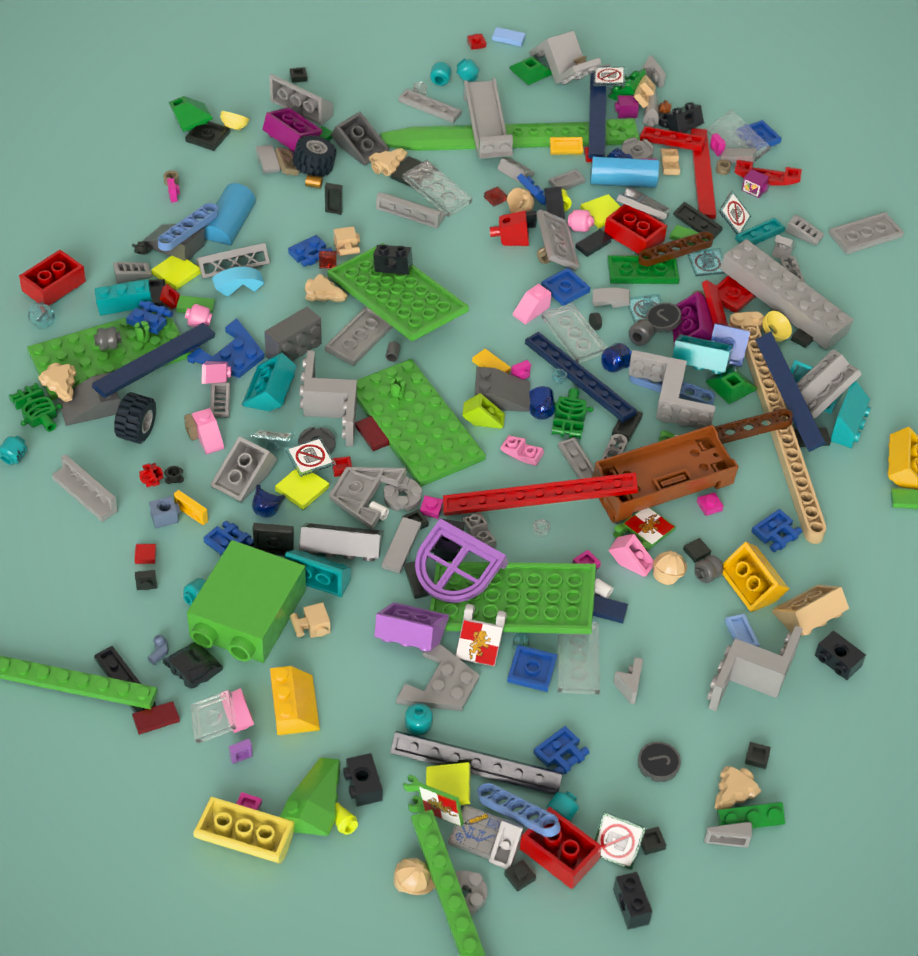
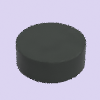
[589,312,602,331]

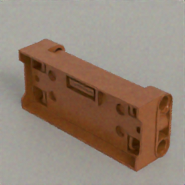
[592,425,739,523]

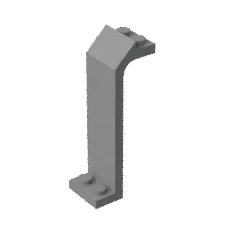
[463,78,513,158]

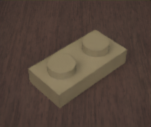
[275,147,300,176]

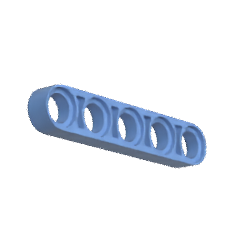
[158,203,218,251]
[629,375,715,405]
[477,783,561,837]

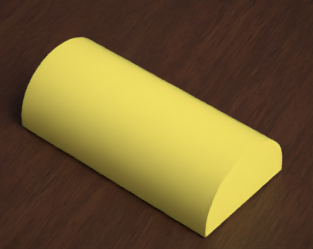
[194,797,295,864]

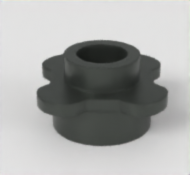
[132,241,153,255]
[164,466,184,484]

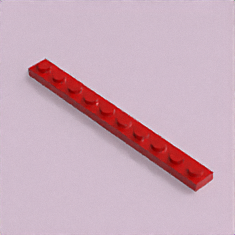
[443,472,638,516]

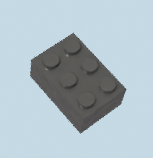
[264,307,322,361]

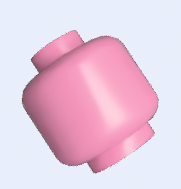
[568,209,594,232]
[185,304,212,327]

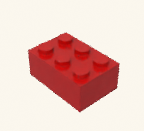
[604,204,667,254]
[19,249,86,308]
[520,807,602,889]

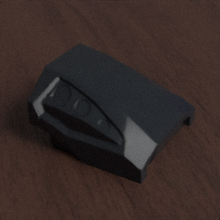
[163,642,223,689]

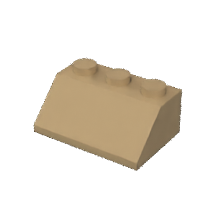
[772,585,849,636]

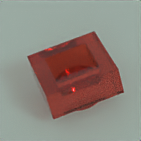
[484,186,507,206]
[319,251,337,269]

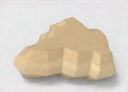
[369,148,407,177]
[305,274,347,302]
[38,363,76,402]
[714,766,761,810]

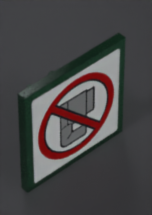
[595,812,646,870]

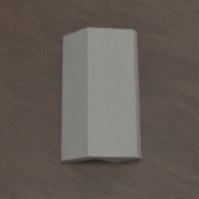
[785,349,862,419]

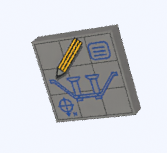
[448,805,503,860]

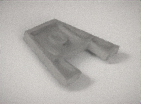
[616,186,672,221]
[329,467,407,530]
[396,643,480,711]

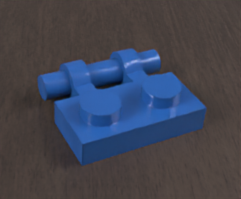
[516,173,546,206]
[288,235,333,267]
[126,300,173,335]
[751,509,802,552]
[203,520,254,555]
[533,726,590,774]

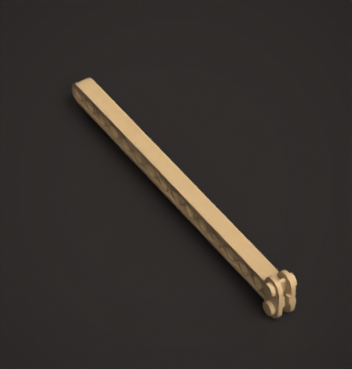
[728,311,826,544]

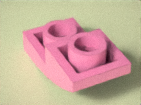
[500,435,544,466]
[222,688,254,733]

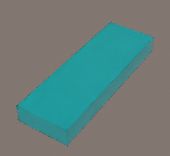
[735,218,785,245]

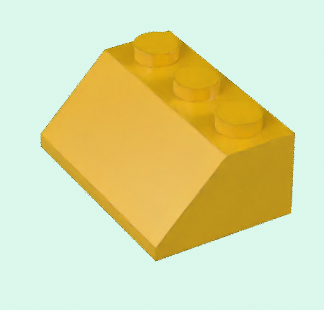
[887,427,918,490]
[722,542,789,612]
[270,666,320,735]

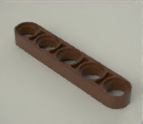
[638,232,714,266]
[715,409,793,444]

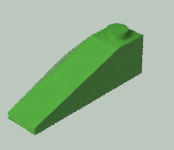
[280,758,340,836]

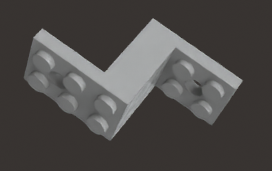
[529,31,602,85]
[300,350,357,447]
[629,350,715,429]
[707,626,803,711]

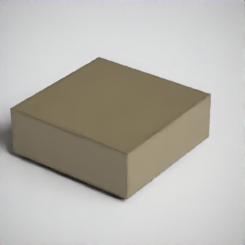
[184,413,198,441]

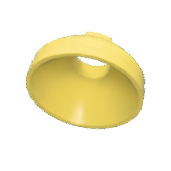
[220,111,250,130]
[762,311,792,342]

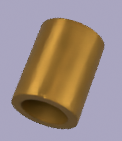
[305,175,323,189]

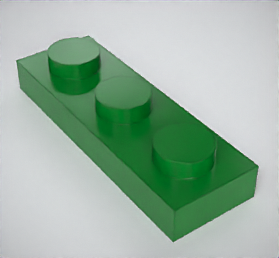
[717,802,785,828]

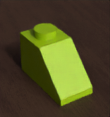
[462,393,505,429]

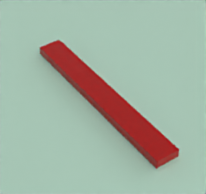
[690,128,716,219]

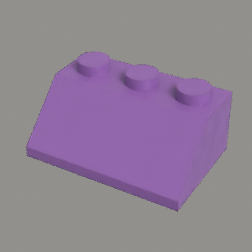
[374,602,449,651]

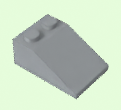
[210,436,277,502]

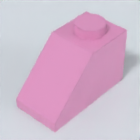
[513,284,551,325]
[202,361,231,384]
[192,408,224,455]
[609,534,654,577]

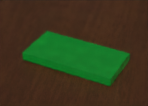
[607,255,679,284]

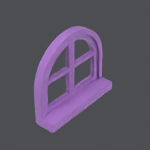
[415,518,508,603]

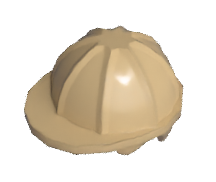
[507,187,534,213]
[653,551,687,585]
[393,858,435,895]

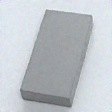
[548,169,585,190]

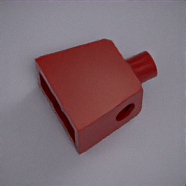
[490,210,529,246]

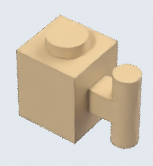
[334,226,360,256]
[290,602,330,638]

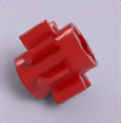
[139,463,163,487]

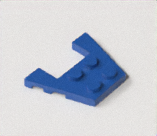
[187,319,265,378]

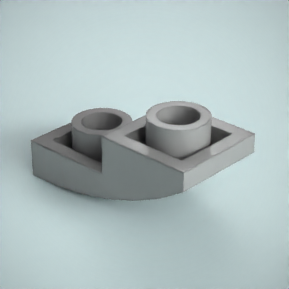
[255,145,280,174]
[593,288,630,308]
[462,513,497,548]

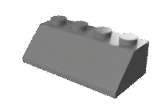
[269,74,333,126]

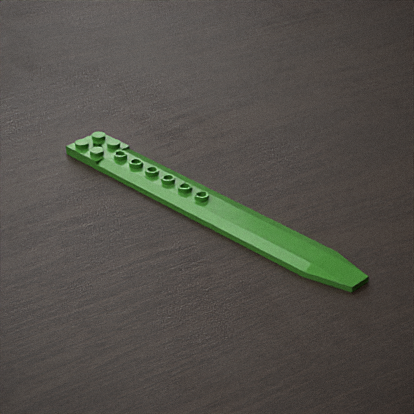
[381,118,639,151]

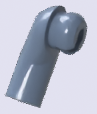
[147,635,168,665]

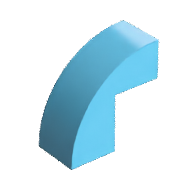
[212,267,264,297]

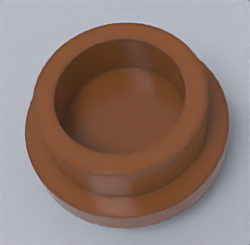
[659,100,671,114]

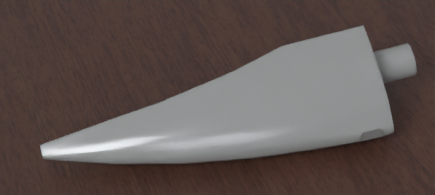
[643,88,659,127]

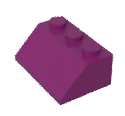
[262,107,323,152]
[672,291,714,346]

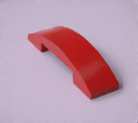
[734,160,802,186]

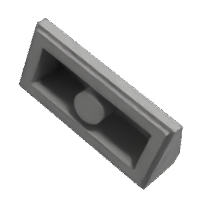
[720,148,757,163]
[498,158,535,183]

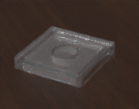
[190,690,236,743]

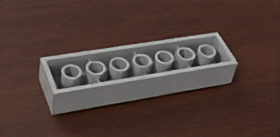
[720,239,854,350]

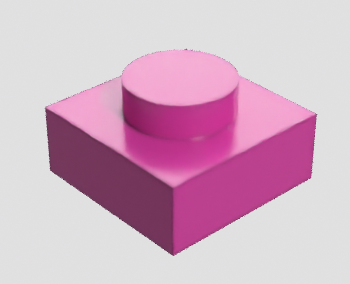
[710,133,726,157]
[167,178,180,203]
[511,360,531,380]
[697,492,724,516]
[420,495,443,519]
[573,550,601,569]
[236,792,262,811]

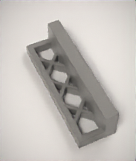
[376,192,446,229]
[196,243,270,279]
[52,454,118,522]

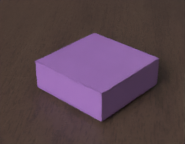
[229,739,253,764]

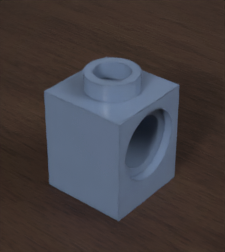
[149,496,180,529]

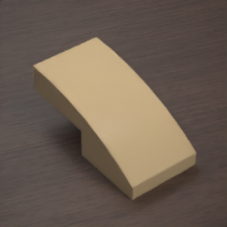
[634,75,656,108]
[661,149,680,175]

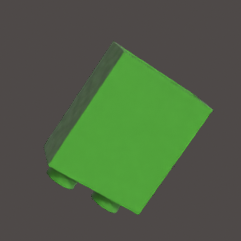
[187,540,306,663]

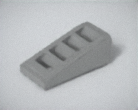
[786,214,824,245]
[113,262,152,283]
[210,383,230,417]
[704,822,752,848]

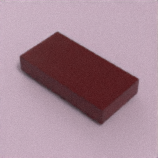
[355,416,389,451]
[132,701,180,735]

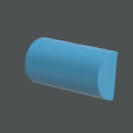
[590,157,659,188]
[203,183,256,245]

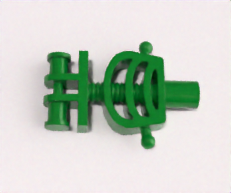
[9,383,62,432]
[549,388,594,439]

